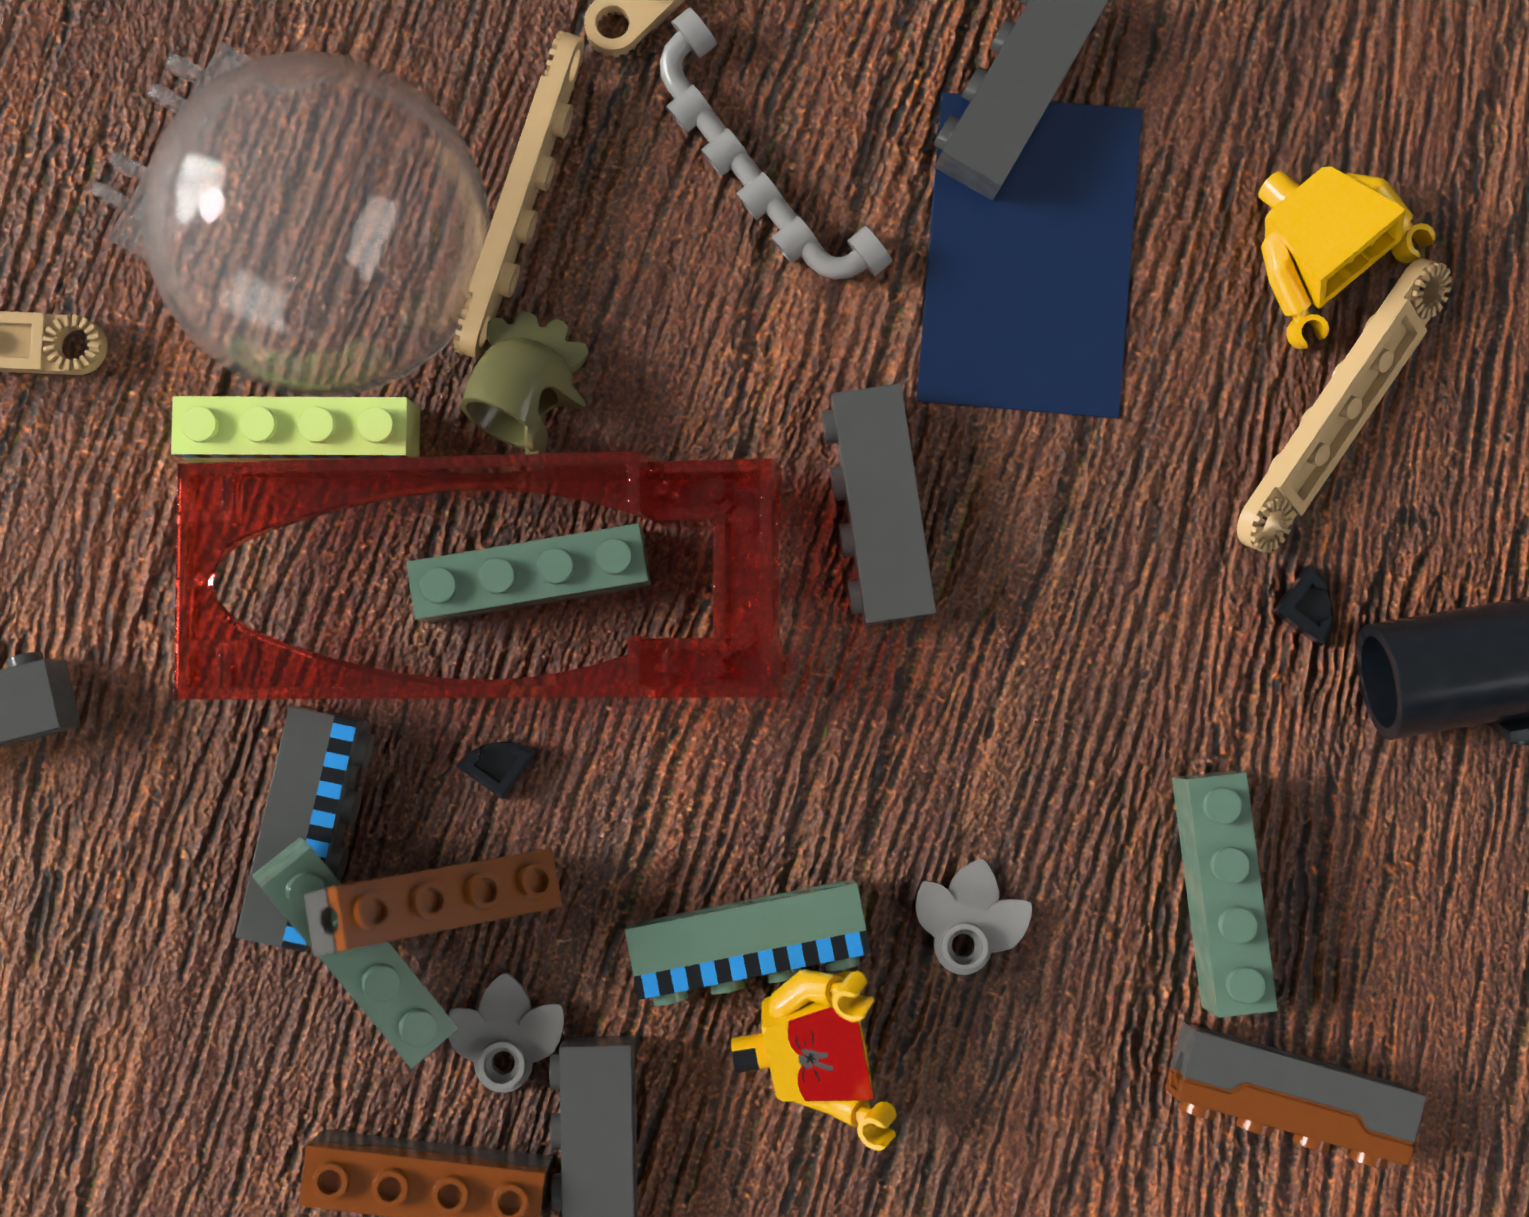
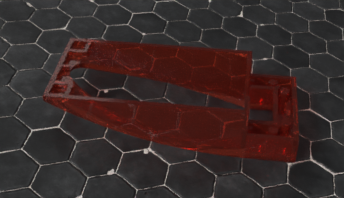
[174,451,783,700]

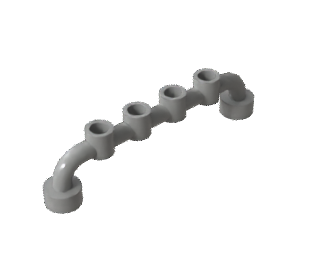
[660,7,893,280]

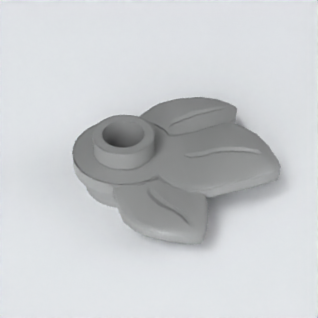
[915,859,1032,975]
[448,973,564,1093]

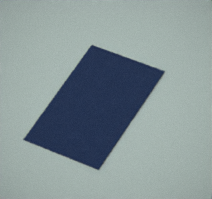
[916,92,1142,419]

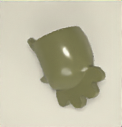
[461,312,588,465]

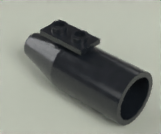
[1357,597,1529,745]

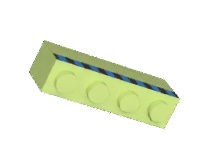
[171,396,420,465]

